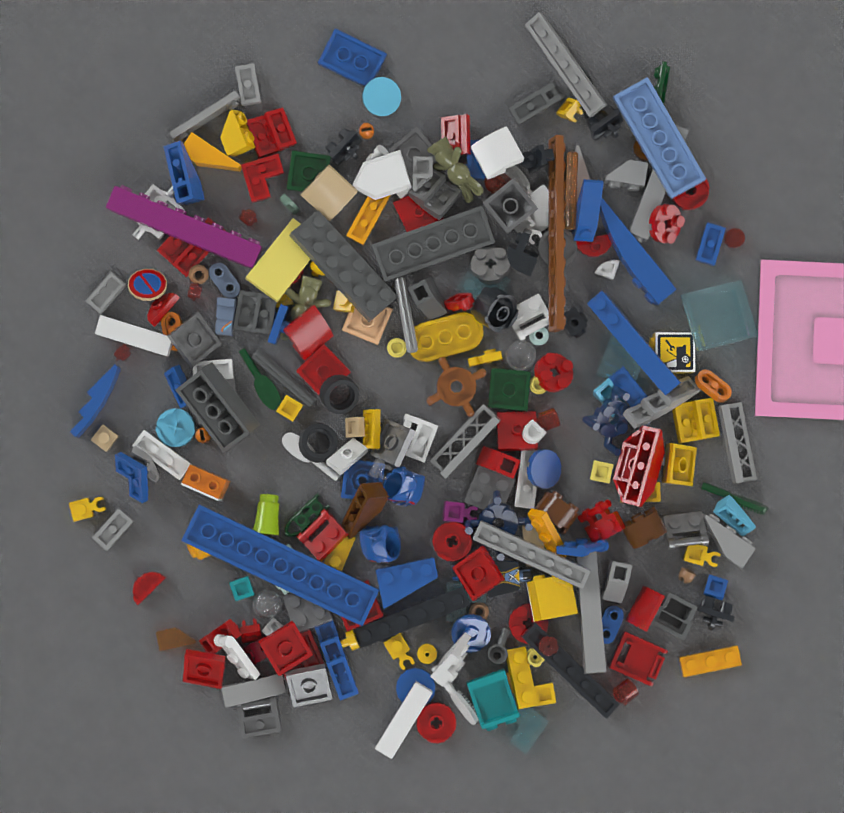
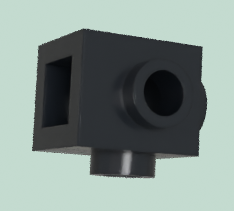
[564,307,588,339]

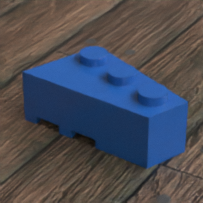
[376,557,438,609]

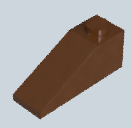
[341,482,389,539]

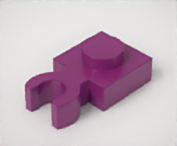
[442,501,478,523]

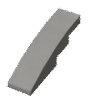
[623,376,700,429]

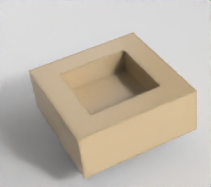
[345,417,365,438]
[91,424,120,452]

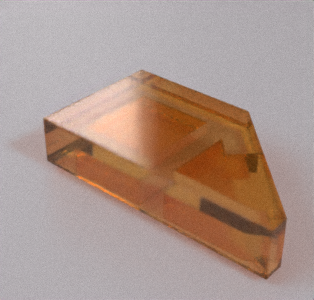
[156,627,196,651]

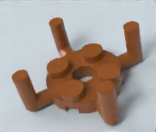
[426,357,487,418]

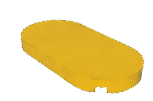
[410,312,484,362]

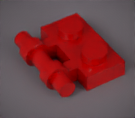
[578,499,626,542]

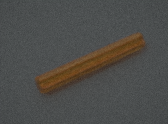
[565,152,578,230]

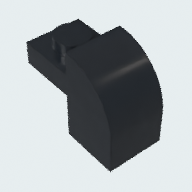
[507,228,539,276]

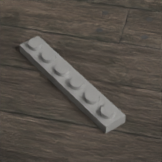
[525,12,607,117]
[473,520,591,589]

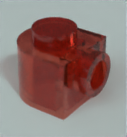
[484,173,512,194]
[536,407,560,431]
[612,678,639,706]

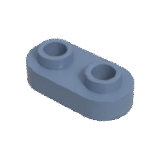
[209,263,241,299]

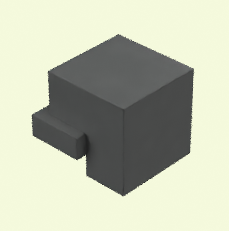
[652,590,698,640]

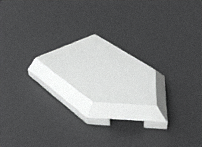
[352,150,413,200]

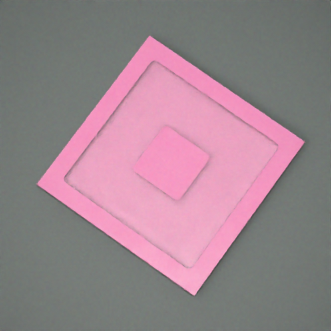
[755,260,844,420]

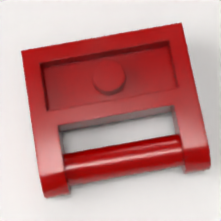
[297,508,349,562]

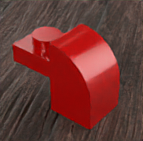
[199,618,242,654]

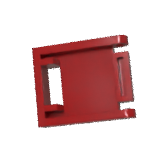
[608,631,668,687]

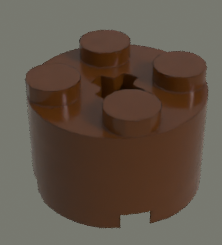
[534,491,579,535]
[622,506,667,549]

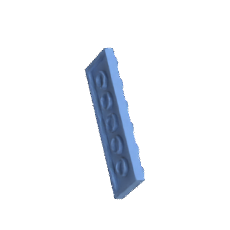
[613,77,706,199]

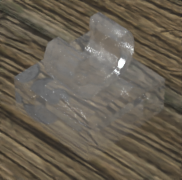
[368,457,392,480]

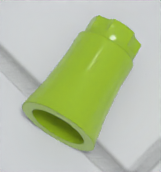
[253,494,279,536]

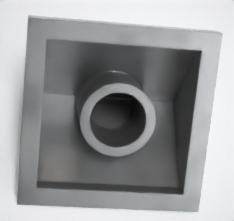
[483,178,538,234]

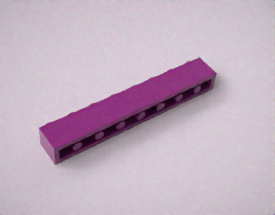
[105,185,263,269]

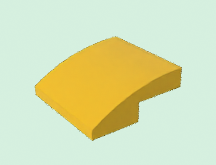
[672,398,720,444]

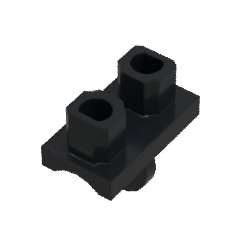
[587,105,623,141]
[325,128,362,166]
[520,145,555,173]
[697,596,735,631]

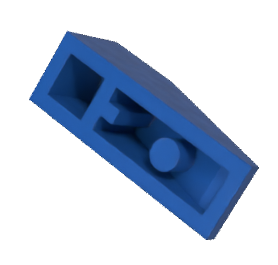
[163,141,205,205]
[570,179,604,242]

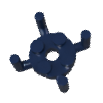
[582,386,651,456]
[465,490,533,561]

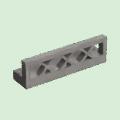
[718,402,757,484]
[430,404,501,478]

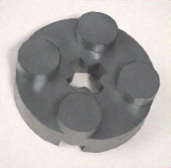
[538,229,577,266]
[471,246,510,285]

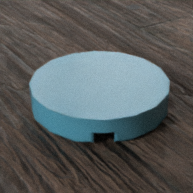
[362,77,401,117]
[156,408,196,447]

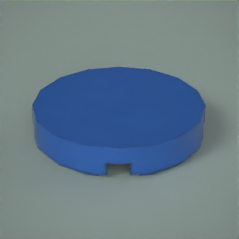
[527,449,561,489]
[451,614,491,653]
[396,668,435,705]

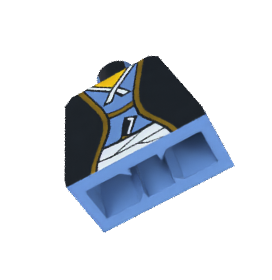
[488,559,531,598]

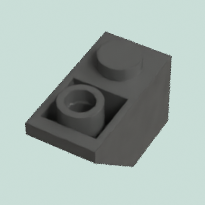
[408,277,448,321]

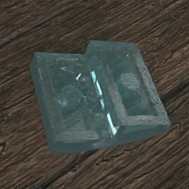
[596,336,641,380]

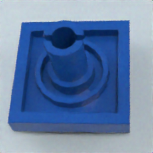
[341,460,385,499]

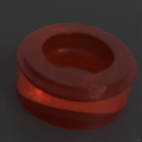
[724,228,745,248]

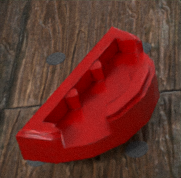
[576,234,612,257]
[147,293,180,327]
[132,572,167,606]

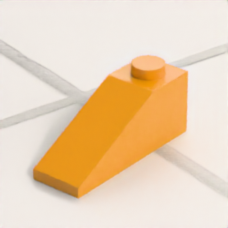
[184,132,242,172]

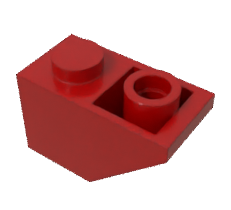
[476,446,521,479]

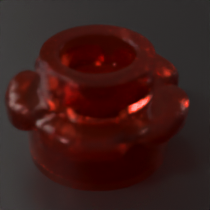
[239,209,258,227]
[187,282,202,301]
[113,344,131,361]
[539,636,558,656]

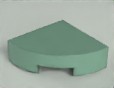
[280,193,300,215]

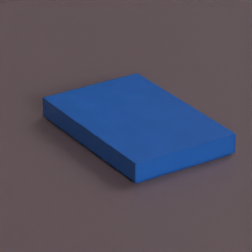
[318,29,387,87]

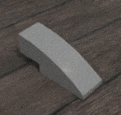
[221,674,286,708]

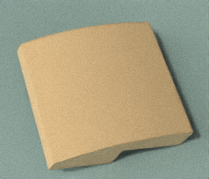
[301,165,358,221]

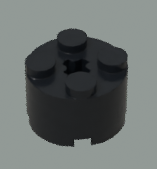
[471,287,519,332]

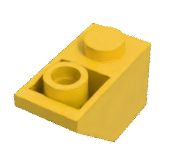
[220,110,255,157]

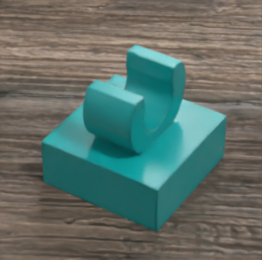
[229,576,255,601]

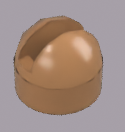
[678,567,696,584]

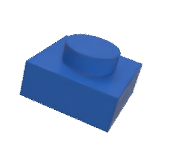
[703,574,728,601]

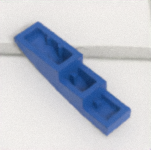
[70,365,121,438]
[315,620,359,700]

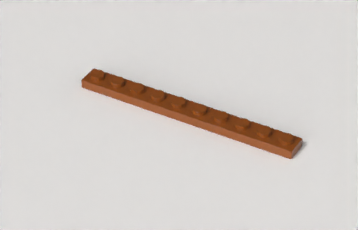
[549,135,566,332]

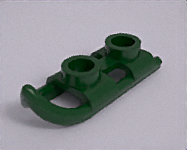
[653,61,671,105]
[284,493,330,537]

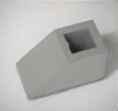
[604,160,648,191]
[602,560,632,603]

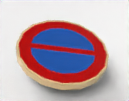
[128,269,167,301]

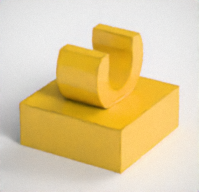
[556,98,583,123]

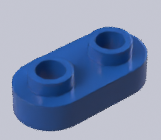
[602,605,624,644]

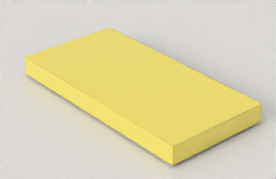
[245,218,311,302]

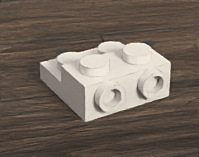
[430,632,471,687]

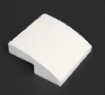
[471,126,524,180]

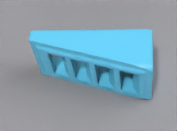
[713,495,756,536]

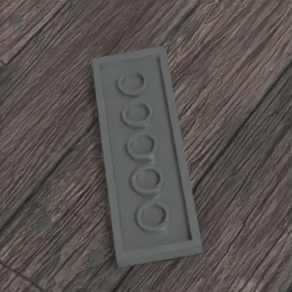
[372,206,495,282]
[289,210,398,322]

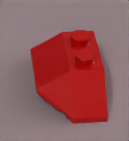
[613,425,665,507]

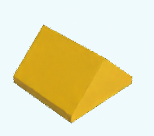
[662,443,697,486]

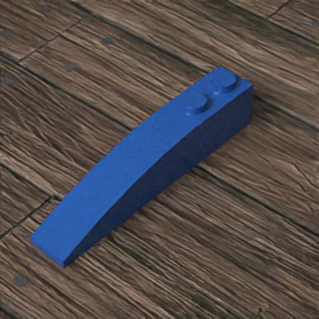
[599,198,676,305]
[587,291,681,395]

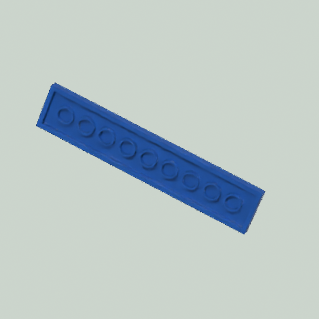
[181,505,379,626]

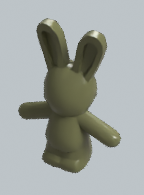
[427,137,483,203]
[280,275,331,341]

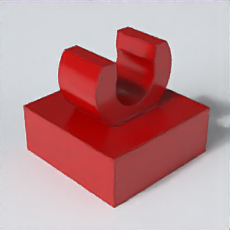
[240,619,262,643]

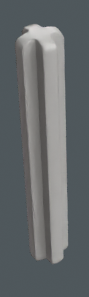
[394,277,418,353]

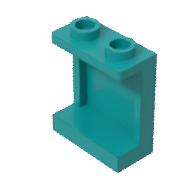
[466,669,520,731]

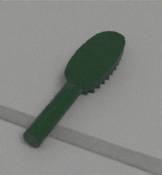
[239,348,281,410]
[701,482,769,515]

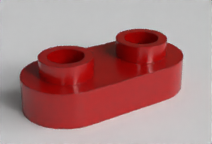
[444,293,475,311]

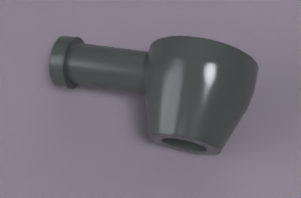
[488,628,511,665]

